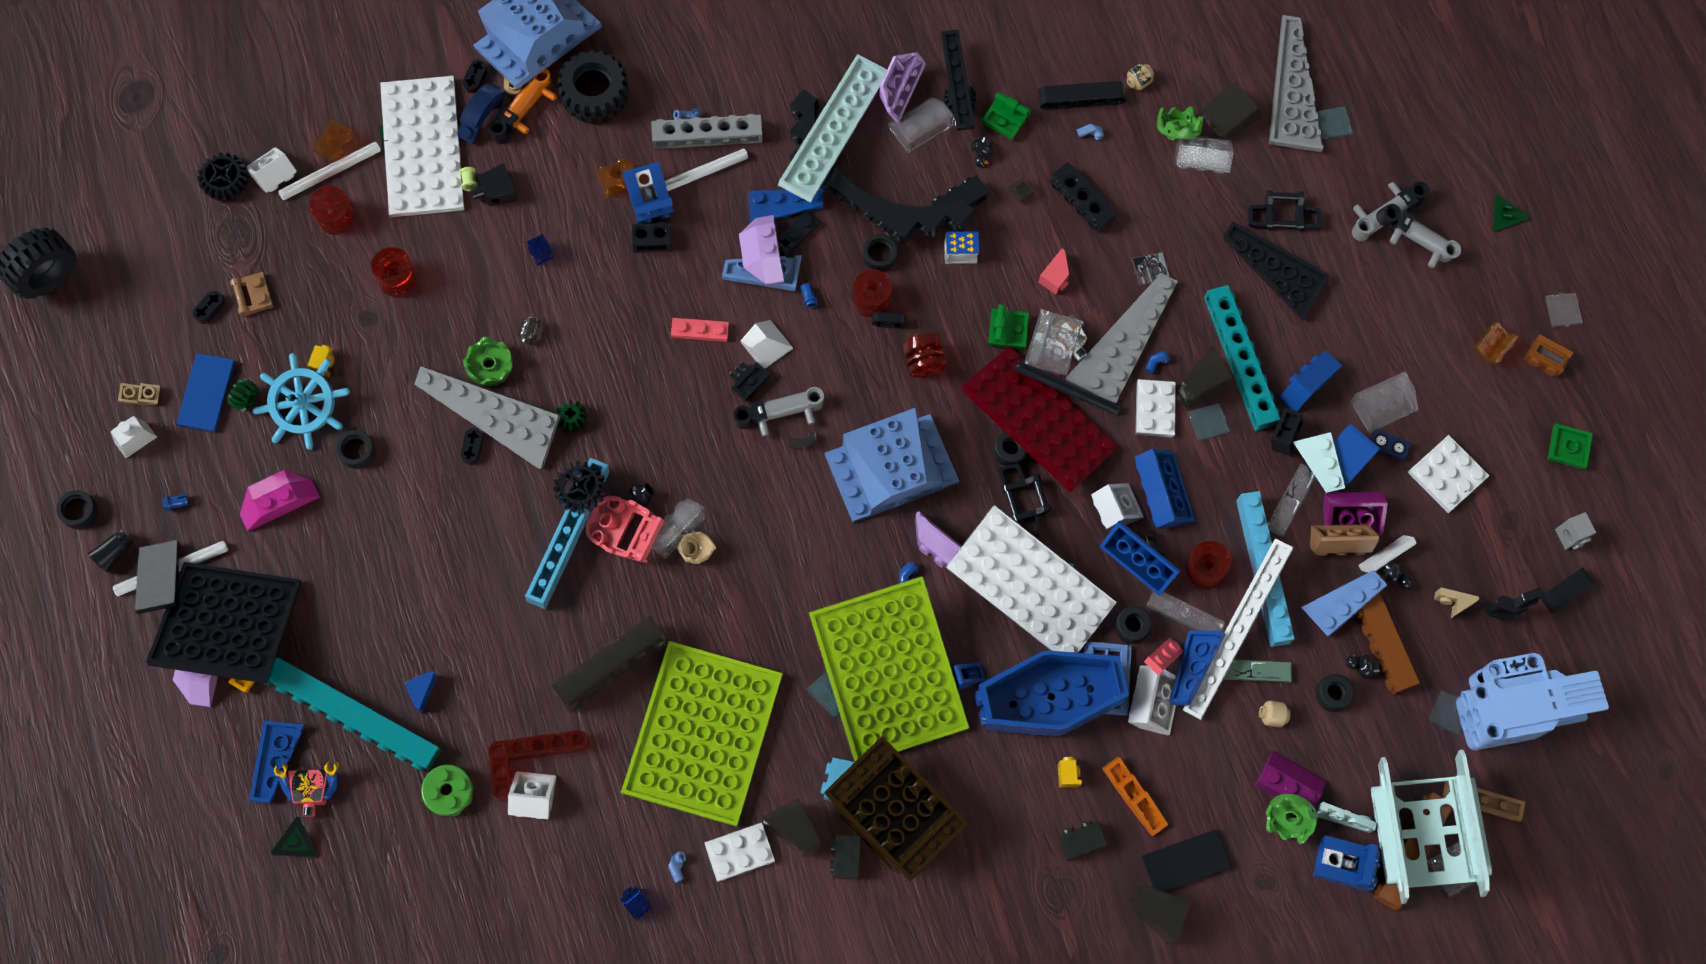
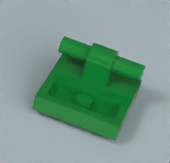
[981,92,1031,140]
[988,304,1029,350]

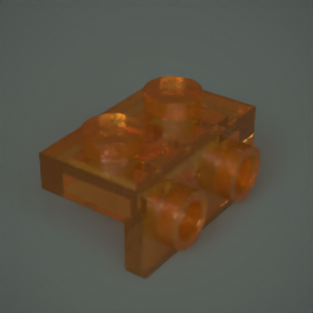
[312,119,352,162]
[1473,322,1518,364]

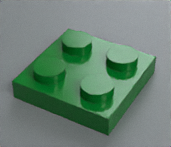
[1547,424,1593,470]

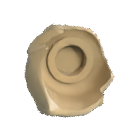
[678,531,716,564]

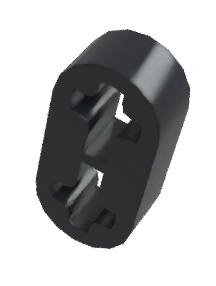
[463,60,487,93]
[192,291,225,324]
[871,312,907,328]
[461,428,483,465]

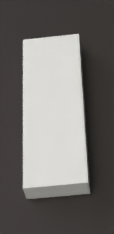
[1359,535,1416,573]

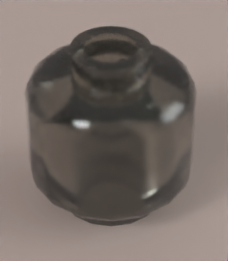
[516,316,544,345]

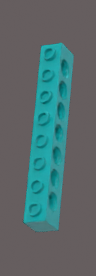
[1204,285,1281,432]

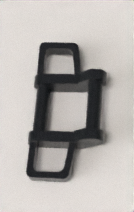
[1247,190,1322,231]
[998,463,1052,537]
[1485,588,1543,620]

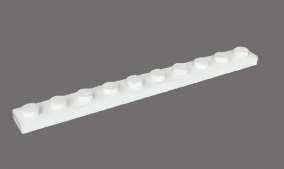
[1183,539,1293,720]

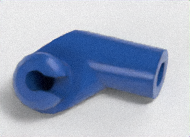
[1145,351,1170,374]
[899,562,919,583]

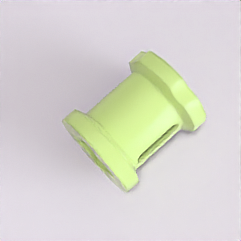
[460,167,478,191]

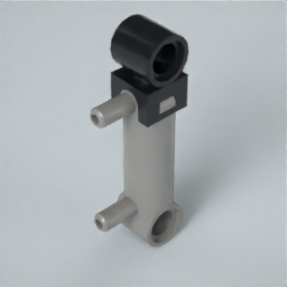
[1352,181,1430,241]
[1376,204,1461,268]
[733,387,824,437]

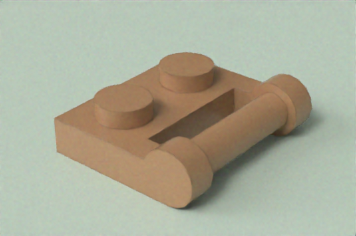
[230,272,274,316]

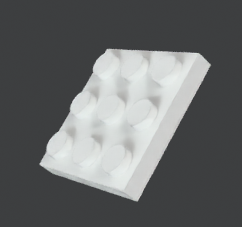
[1408,435,1489,513]

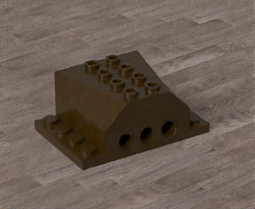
[824,736,969,882]

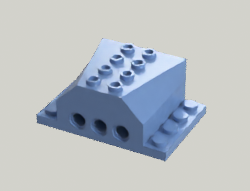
[473,0,602,89]
[825,408,959,523]

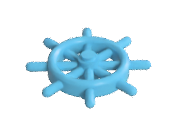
[253,353,350,450]

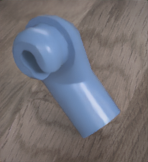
[673,108,701,119]
[1077,124,1104,140]
[668,851,686,883]

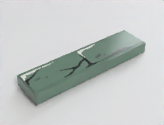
[1223,659,1291,683]

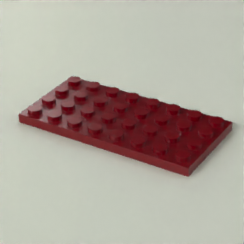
[960,347,1119,492]

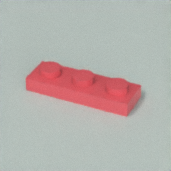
[671,318,729,342]
[1144,638,1183,676]

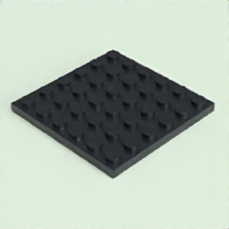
[146,562,301,684]

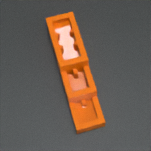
[1102,757,1168,836]

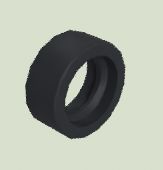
[862,234,898,272]
[336,430,375,469]
[56,490,98,529]

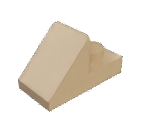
[1434,588,1479,618]

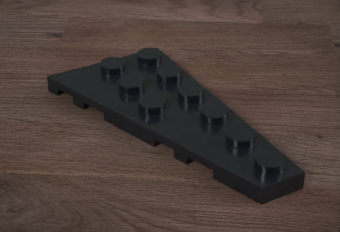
[1223,222,1330,321]

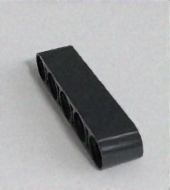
[1038,81,1127,110]

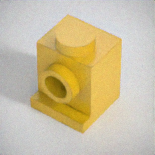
[307,345,334,377]
[1058,757,1082,788]

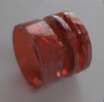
[309,186,355,235]
[371,247,416,297]
[852,269,892,318]
[902,332,947,378]
[1186,540,1231,589]

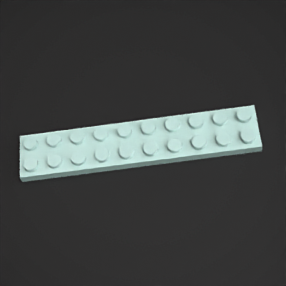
[778,54,887,203]

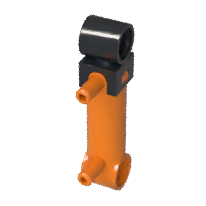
[488,68,557,144]

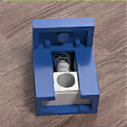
[622,161,673,223]
[1313,835,1382,892]

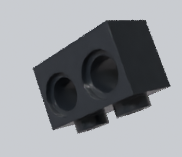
[632,222,671,252]
[1271,408,1303,455]

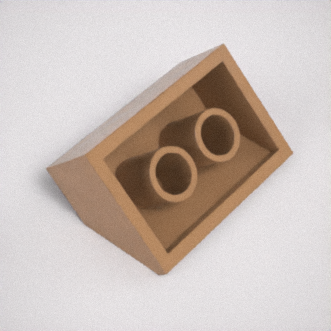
[1310,524,1379,556]

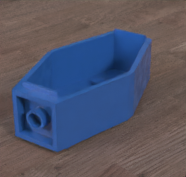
[975,650,1129,737]

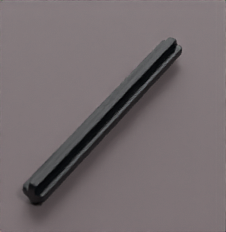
[1015,361,1120,415]

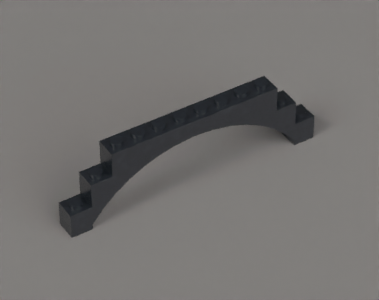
[790,89,975,245]

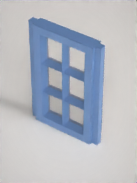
[1084,642,1131,716]

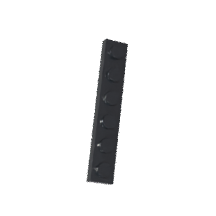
[941,29,975,131]

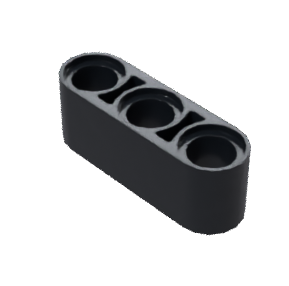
[1540,567,1595,613]

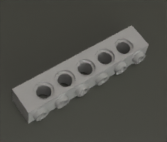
[651,114,762,149]

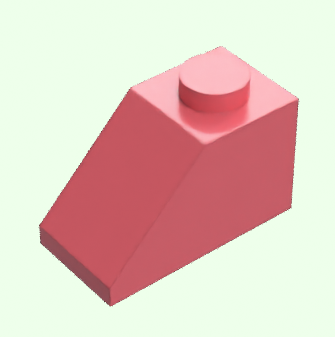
[1038,249,1069,295]

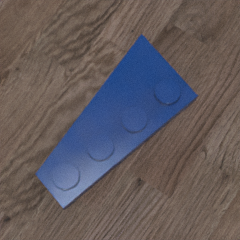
[749,189,823,223]
[1169,631,1226,706]
[249,721,305,804]

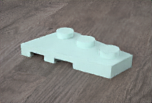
[1293,432,1345,493]
[1315,802,1377,833]

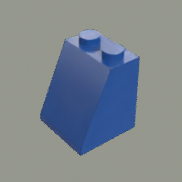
[1334,424,1380,492]

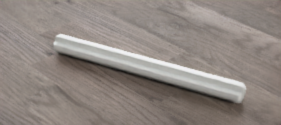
[278,142,381,200]
[650,149,748,198]
[113,541,228,596]

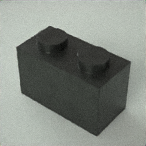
[1059,821,1107,861]
[830,835,861,880]

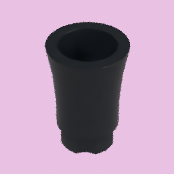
[87,530,134,573]

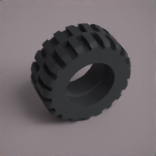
[557,50,629,123]
[0,227,76,299]

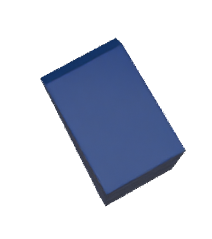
[952,663,986,690]
[405,671,437,713]

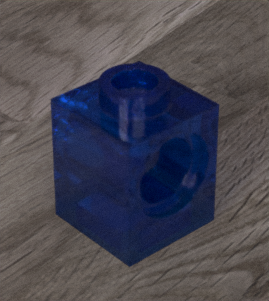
[526,234,554,266]
[620,886,652,921]

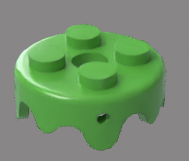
[1157,106,1203,140]
[463,337,513,387]
[421,765,474,817]
[1265,794,1318,844]

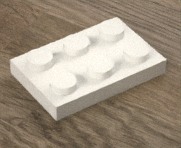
[1136,379,1175,437]
[704,823,775,882]

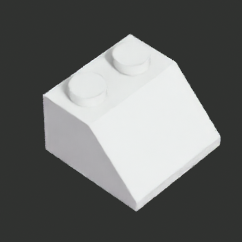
[247,147,297,193]
[1091,483,1144,529]
[508,771,556,819]

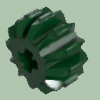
[228,378,259,412]
[556,400,588,433]

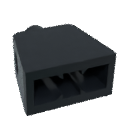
[470,163,518,206]

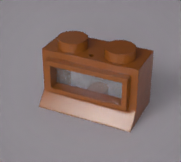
[1524,334,1574,377]

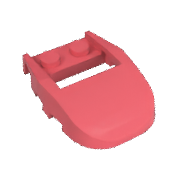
[586,496,666,563]

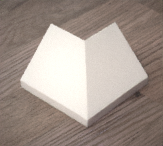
[741,320,793,369]

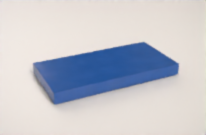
[176,353,235,433]

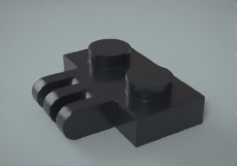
[728,361,771,402]

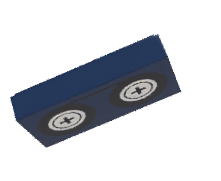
[1370,429,1411,461]

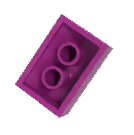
[1323,492,1388,536]
[1254,751,1325,808]

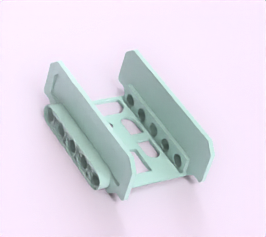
[1371,750,1492,904]

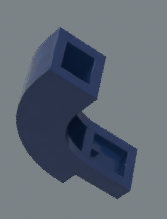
[458,83,506,144]

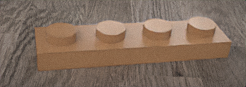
[1442,781,1525,822]

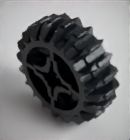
[197,152,249,202]
[553,461,607,514]

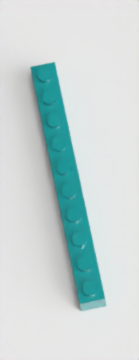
[263,657,441,772]

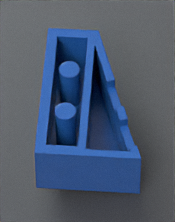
[1279,350,1342,412]

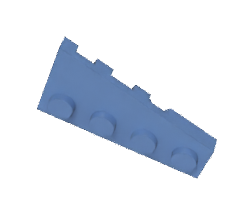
[722,255,802,291]
[1301,570,1387,637]

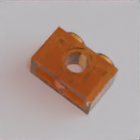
[596,157,640,198]

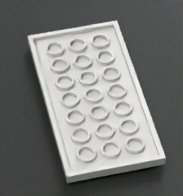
[380,76,464,218]
[946,506,1116,653]

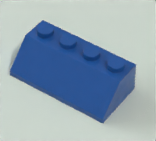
[1135,449,1196,529]
[1099,521,1180,596]

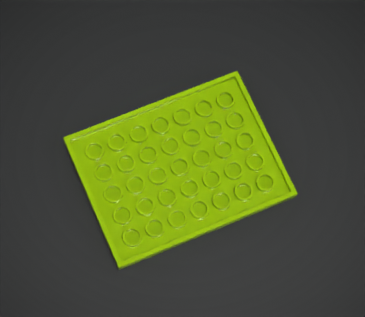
[808,576,969,762]
[621,641,783,827]

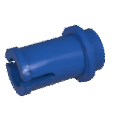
[800,283,818,308]
[162,493,189,511]

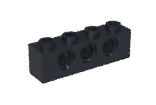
[1050,162,1117,233]

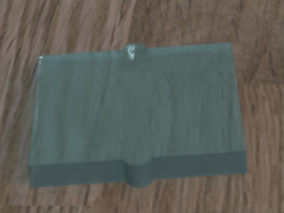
[1316,107,1353,139]
[1188,403,1229,441]
[1428,690,1463,735]

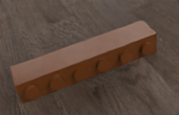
[1355,592,1420,695]
[1373,792,1452,911]

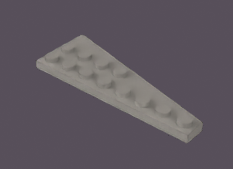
[1269,15,1323,152]
[1065,273,1178,403]
[415,366,561,469]

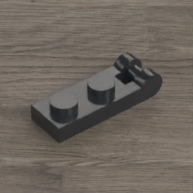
[778,211,819,257]

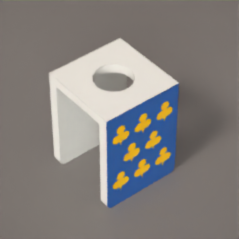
[944,231,979,264]

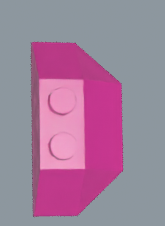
[240,470,320,532]

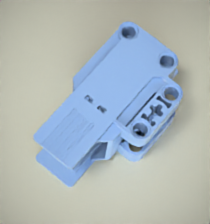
[1456,653,1609,751]

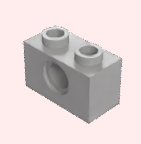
[1555,512,1596,550]

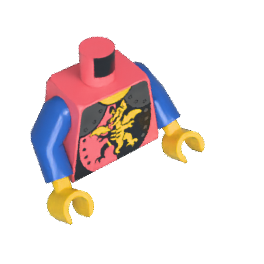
[274,761,339,817]

